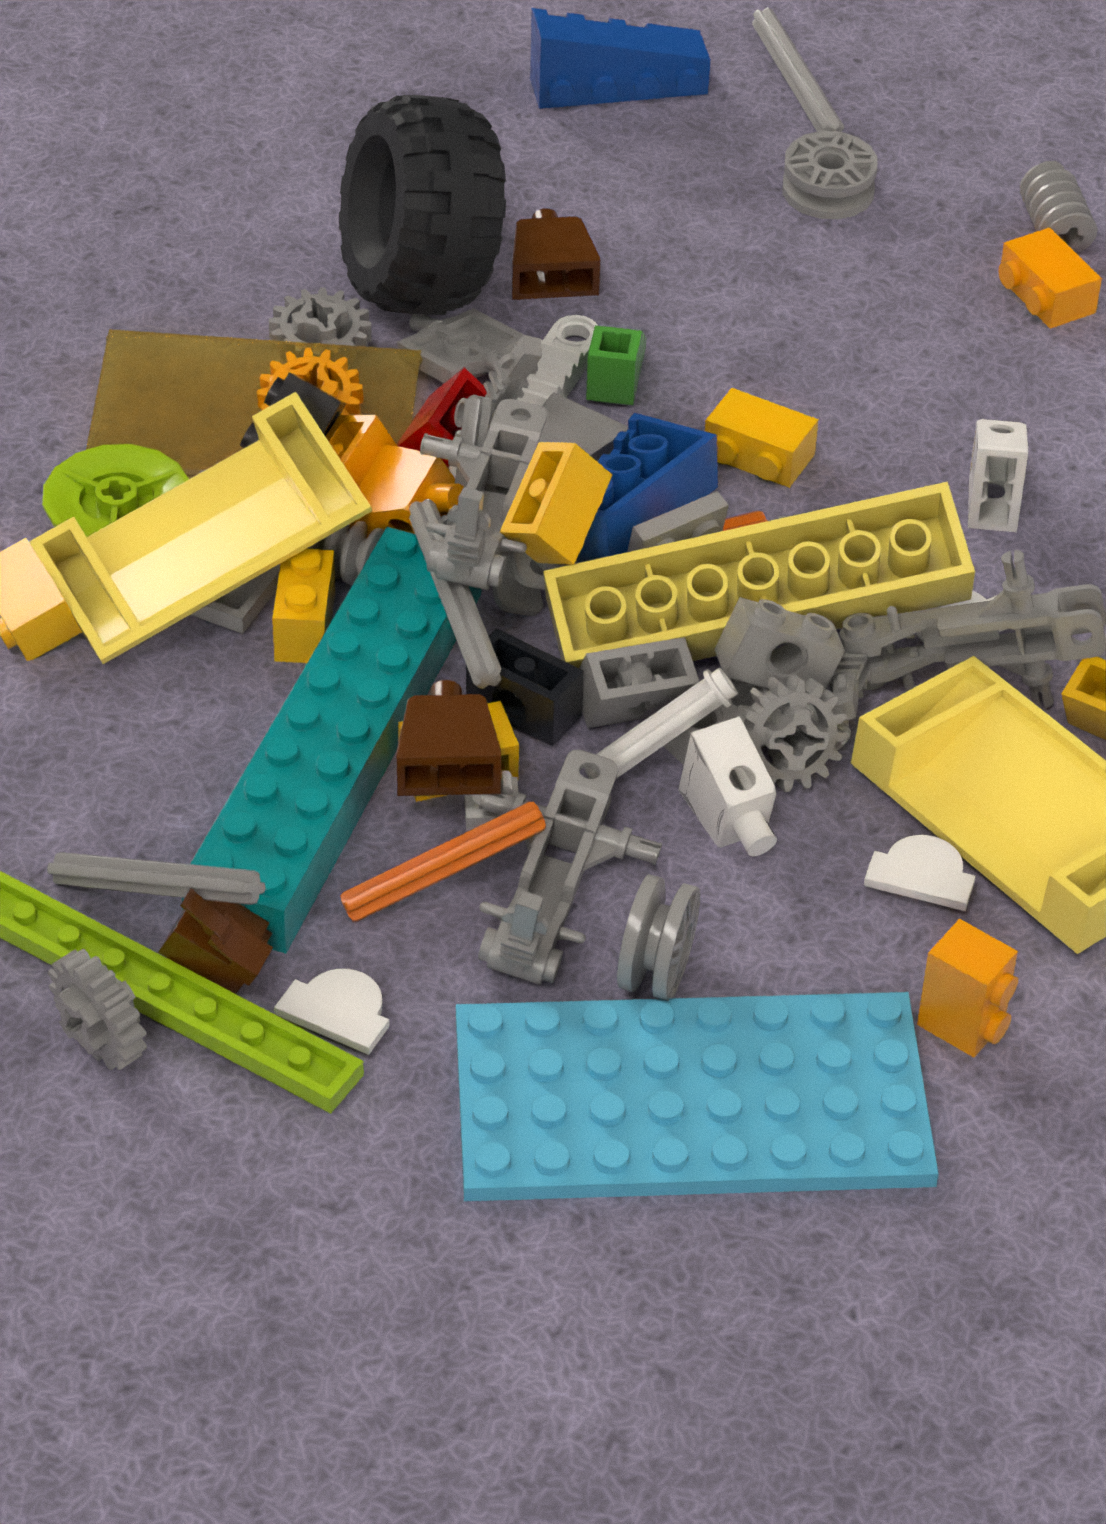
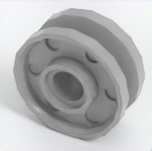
[782,131,877,219]
[617,874,700,1001]

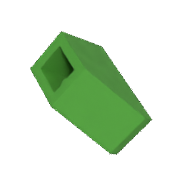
[586,325,647,405]

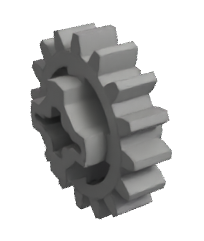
[269,287,371,365]
[737,674,848,792]
[47,949,147,1070]

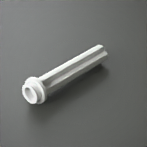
[584,668,738,779]

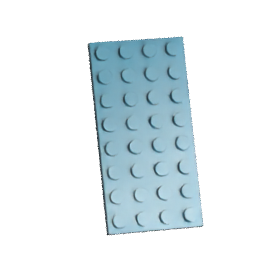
[456,992,938,1201]

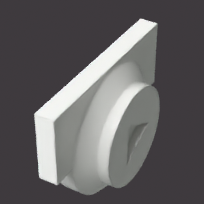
[864,835,976,911]
[274,969,389,1055]

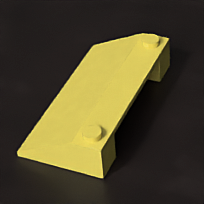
[29,392,372,664]
[851,656,1106,954]

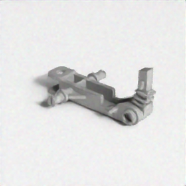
[441,335,560,616]
[420,399,548,590]
[829,550,1106,721]
[478,750,662,985]

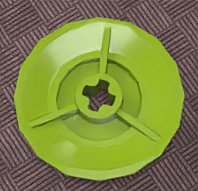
[42,444,189,537]

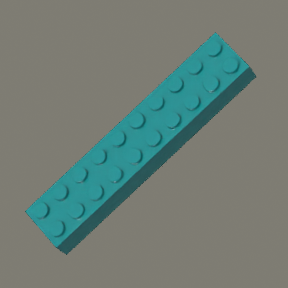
[181,527,482,954]

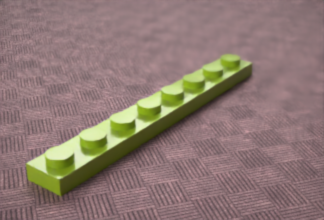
[0,871,364,1114]

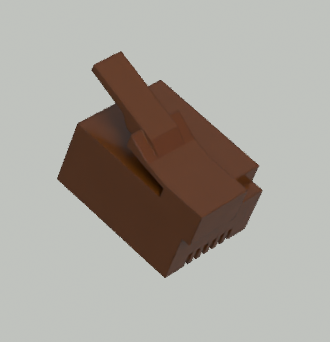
[158,888,273,994]

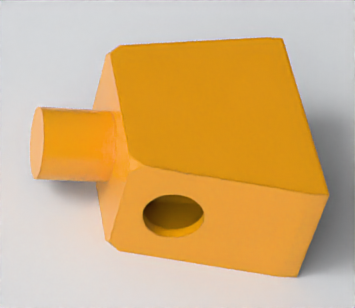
[350,445,464,538]

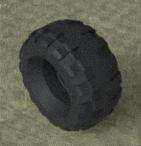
[339,95,506,315]

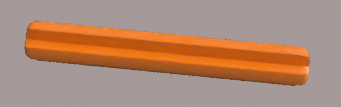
[340,802,546,922]

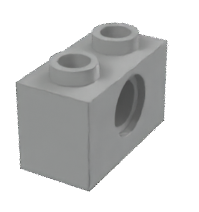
[715,597,845,690]

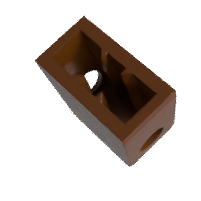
[512,208,601,300]
[396,680,501,796]

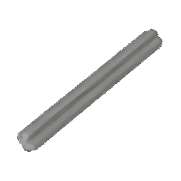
[752,7,844,132]
[409,499,501,689]
[47,852,265,905]

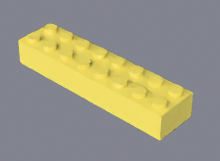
[543,482,975,668]

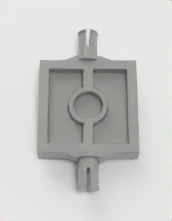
[397,308,524,383]

